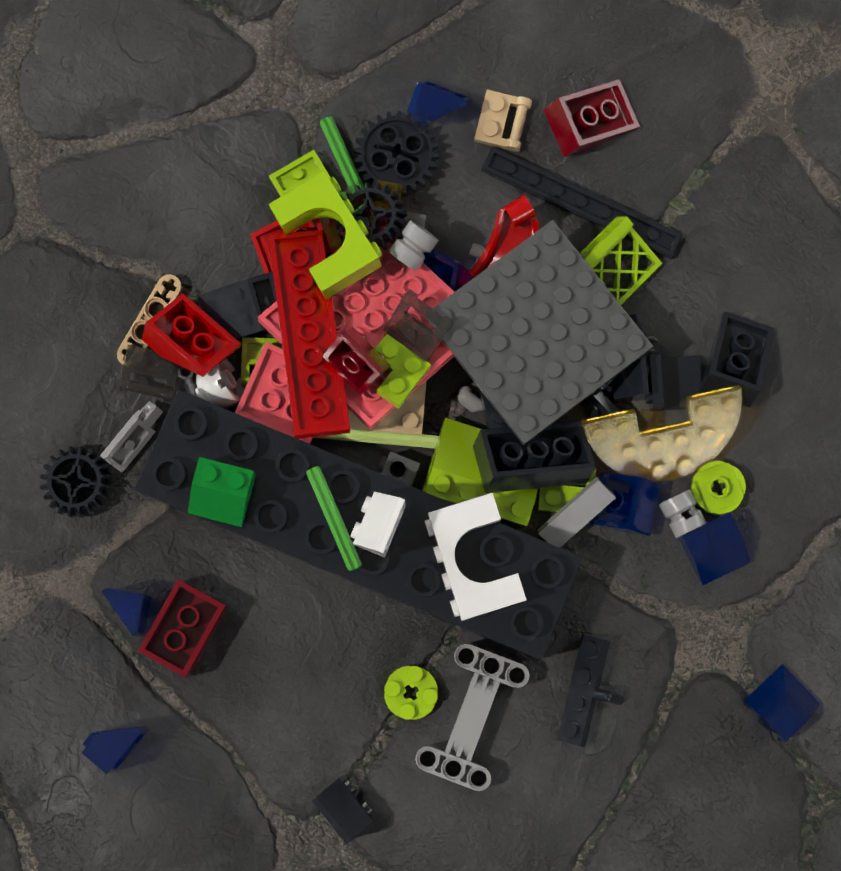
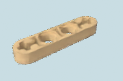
[117,274,182,368]

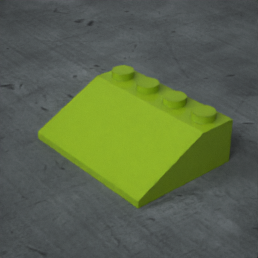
[422,418,538,527]

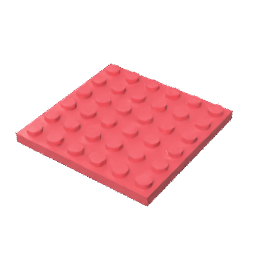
[258,219,454,431]

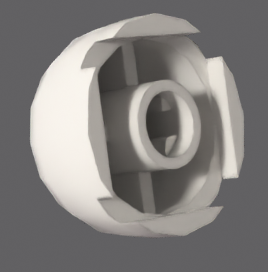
[195,359,245,409]

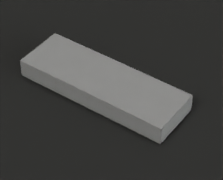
[537,477,616,548]

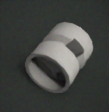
[389,220,439,271]
[659,489,707,538]

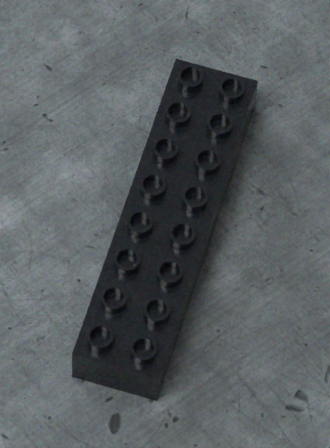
[134,390,583,660]

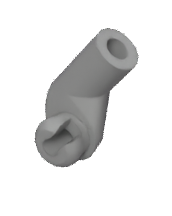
[457,386,483,413]

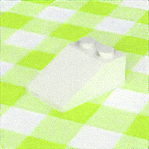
[350,492,406,558]

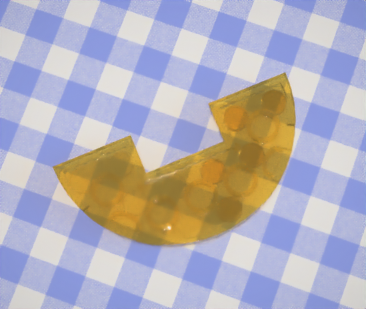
[581,385,742,481]

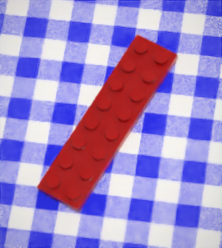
[268,230,350,439]

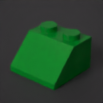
[188,457,256,527]

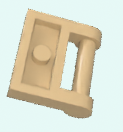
[474,90,532,152]

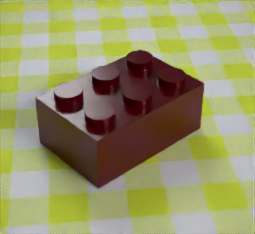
[138,579,228,678]

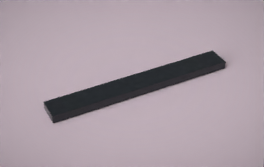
[481,146,683,260]

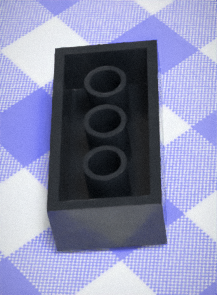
[473,421,596,493]

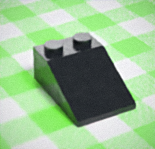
[700,312,774,408]

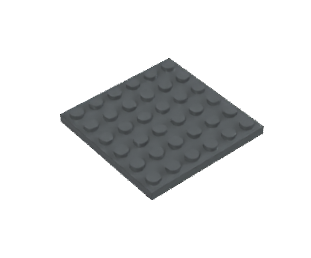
[424,220,653,445]

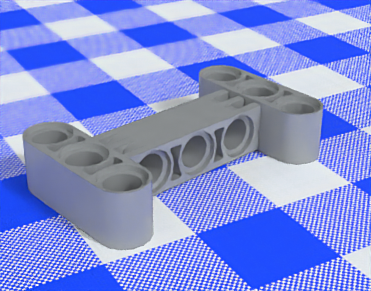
[415,644,530,791]

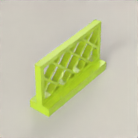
[580,217,662,305]

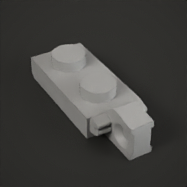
[100,401,163,473]

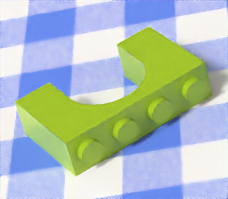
[268,171,382,300]

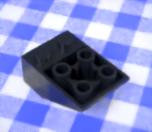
[198,272,276,340]

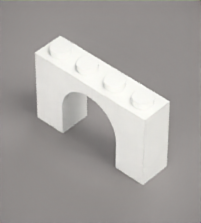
[425,493,526,621]

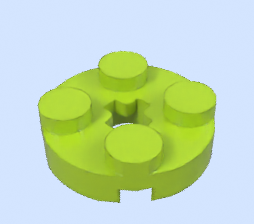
[691,461,746,515]
[384,666,438,720]

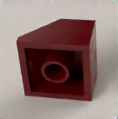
[322,326,391,396]

